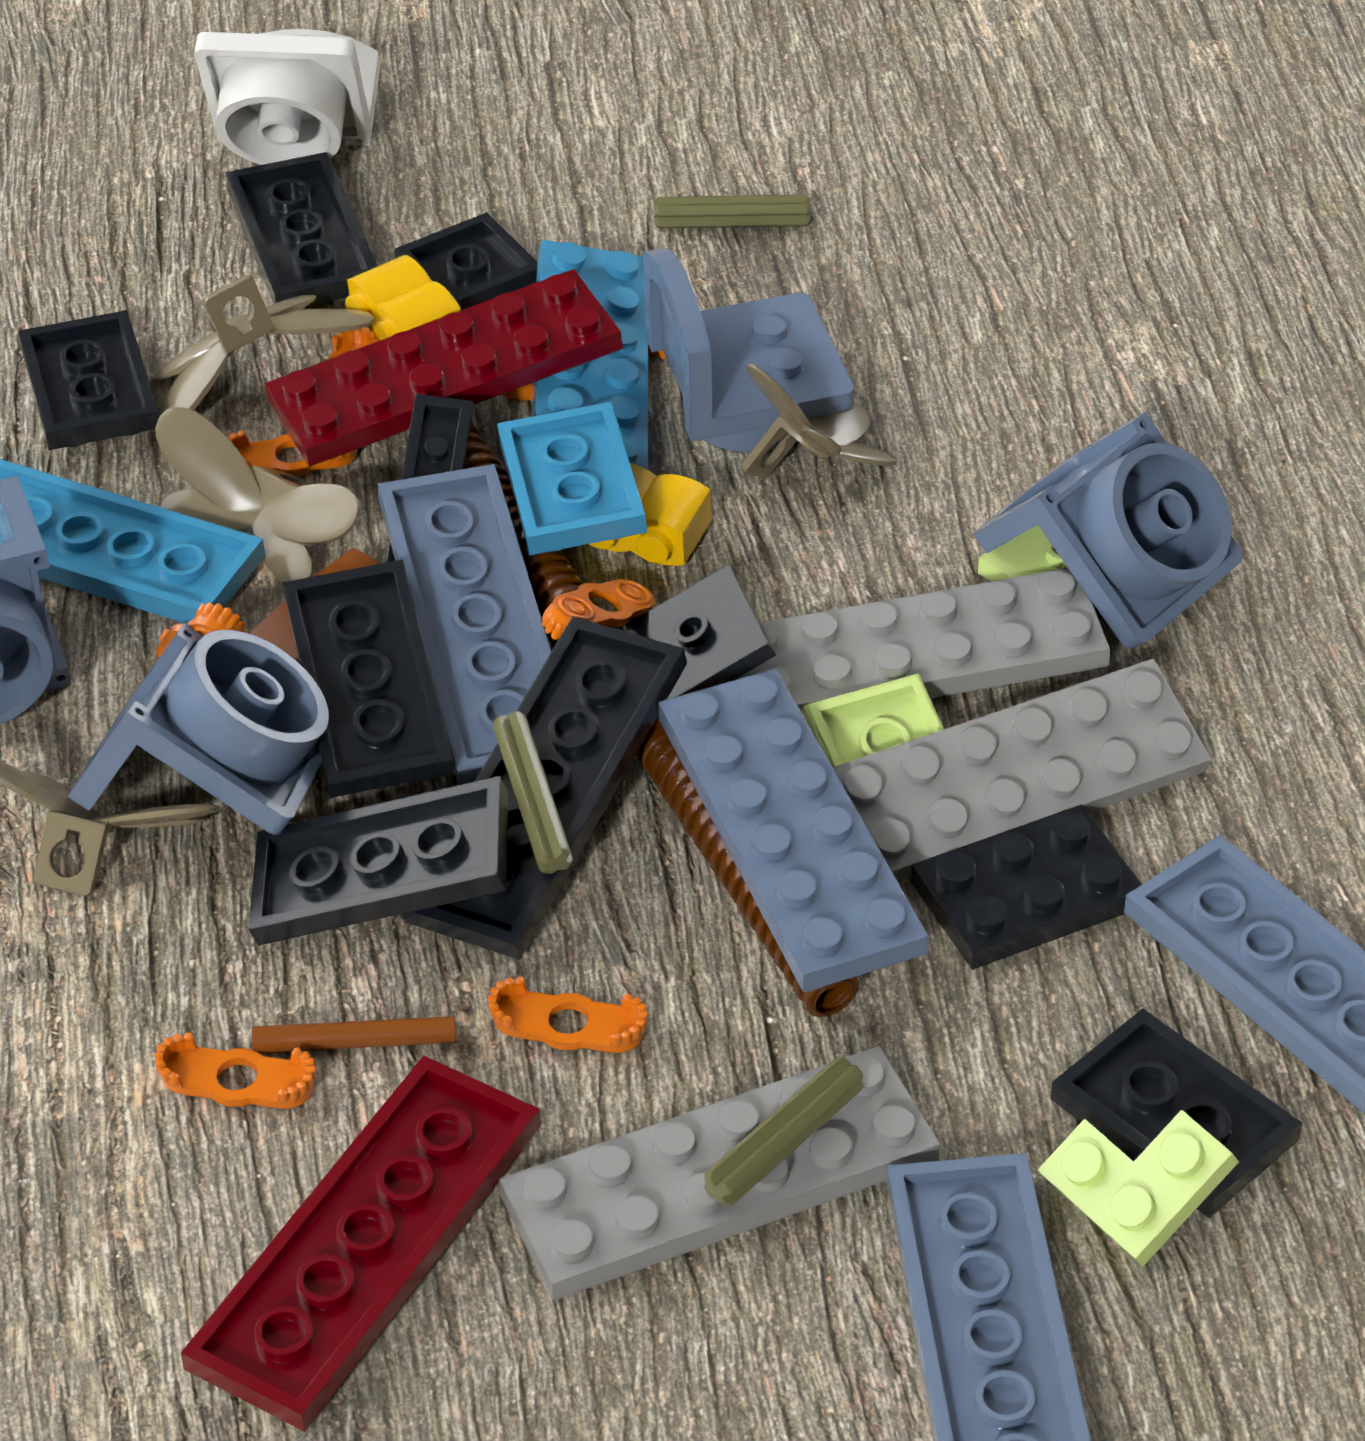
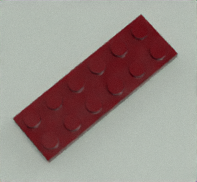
[264,269,623,467]
[181,1055,541,1432]

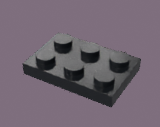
[18,310,159,451]
[911,804,1142,970]
[1050,1008,1302,1218]

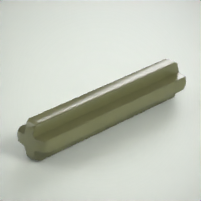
[654,195,810,228]
[493,711,573,874]
[704,1057,863,1207]

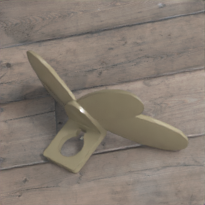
[154,275,374,431]
[740,363,897,478]
[155,407,360,582]
[0,760,220,896]

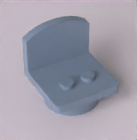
[643,247,854,452]
[973,412,1243,649]
[0,475,71,724]
[68,623,329,835]

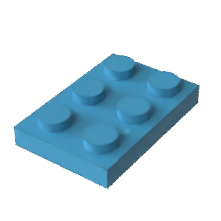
[497,402,647,555]

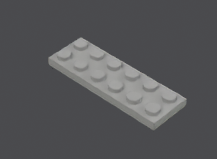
[735,568,1110,713]
[832,658,1212,880]
[499,1046,940,1301]

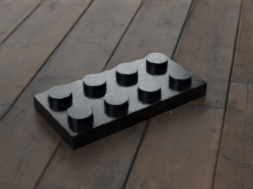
[225,152,377,309]
[282,559,454,798]
[248,776,509,946]

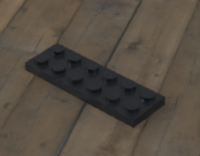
[402,616,687,960]

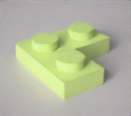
[1037,1110,1239,1267]

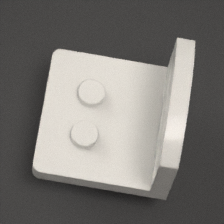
[194,29,380,165]

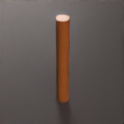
[252,1016,456,1053]

